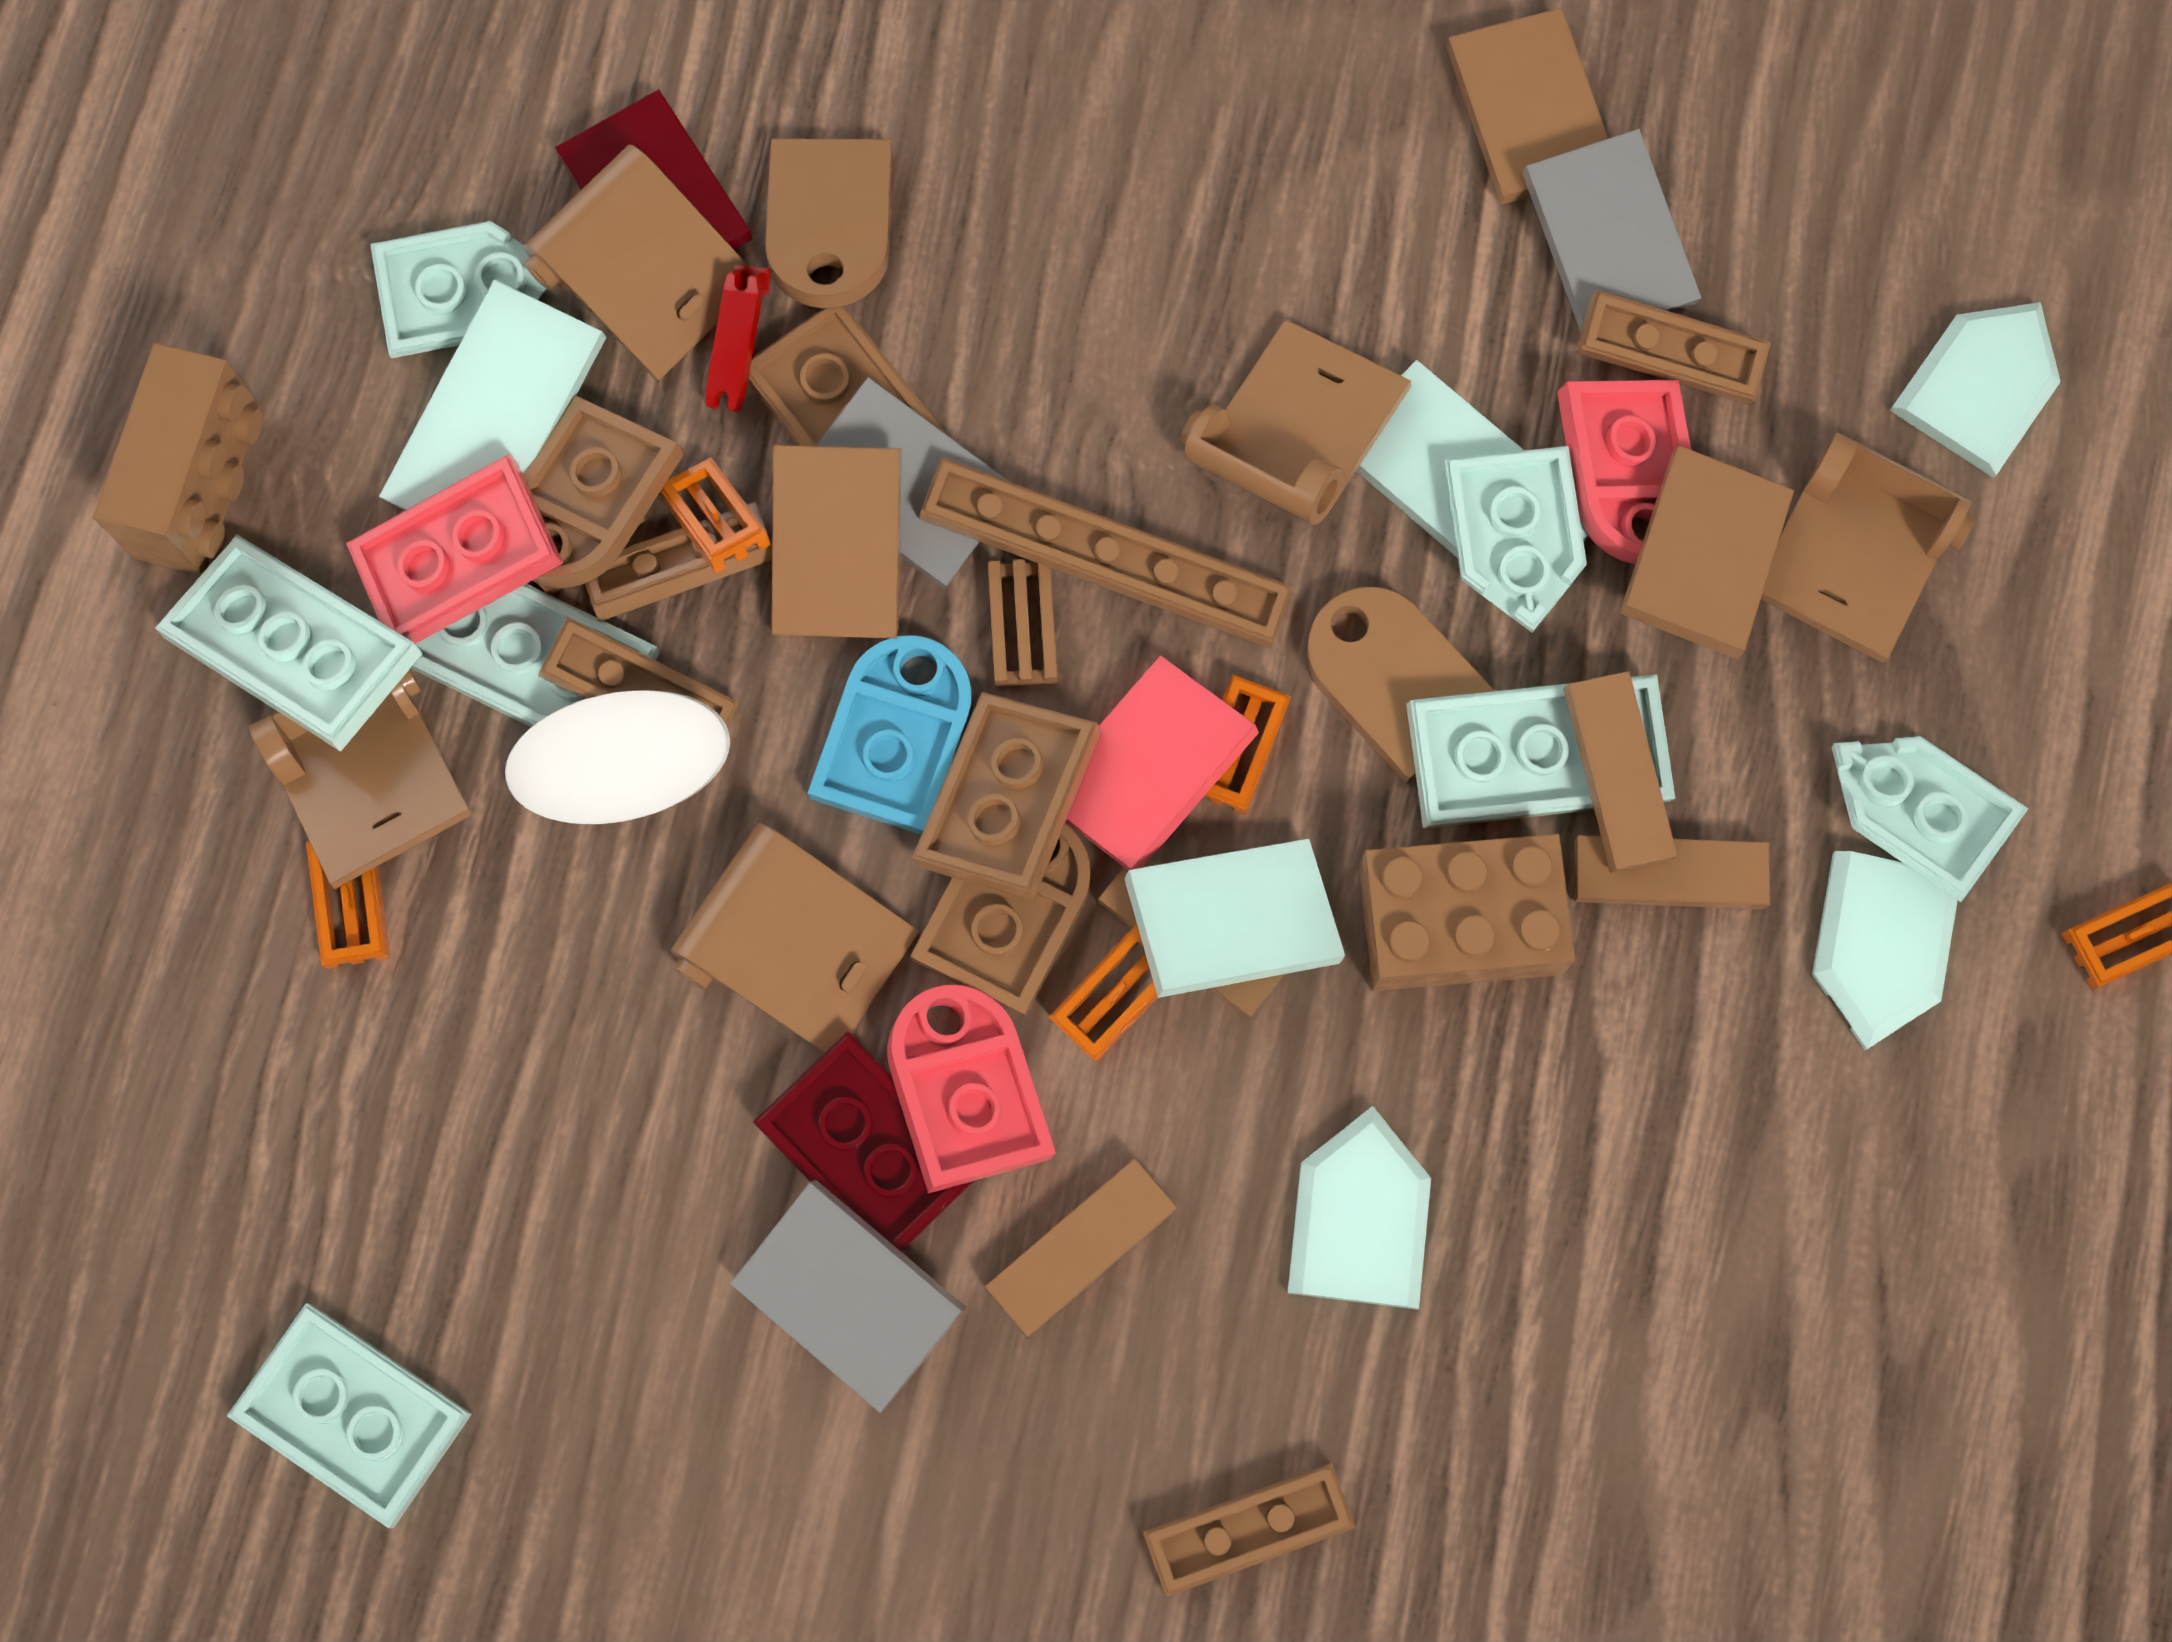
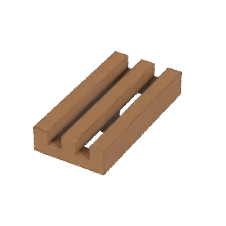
[988,559,1058,687]

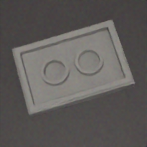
[1522,129,1702,332]
[816,377,1010,590]
[730,1180,967,1413]

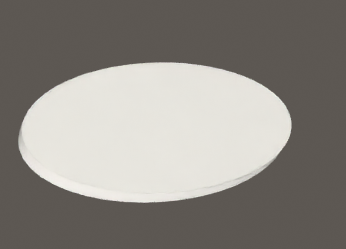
[505,690,730,824]

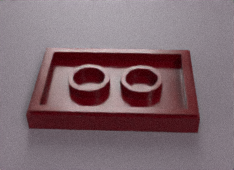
[555,89,752,250]
[753,1031,974,1252]

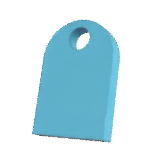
[807,636,972,835]

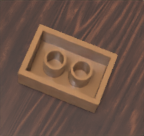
[93,343,263,575]
[1358,834,1575,991]

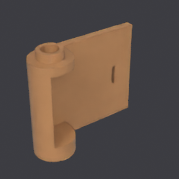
[523,145,747,381]
[1181,319,1412,525]
[1761,432,1977,664]
[248,669,473,889]
[670,823,920,1053]

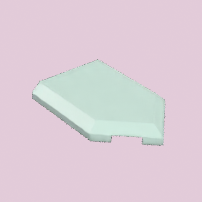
[370,221,546,358]
[1890,302,2061,478]
[1444,446,1587,633]
[1832,736,2029,902]
[1812,851,1957,1051]
[1287,1106,1431,1310]

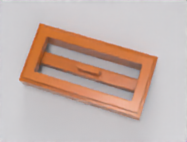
[660,457,771,574]
[1204,674,1291,815]
[306,841,390,969]
[2061,882,2172,991]
[1049,924,1158,1062]

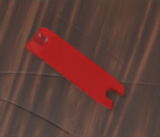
[705,264,771,413]

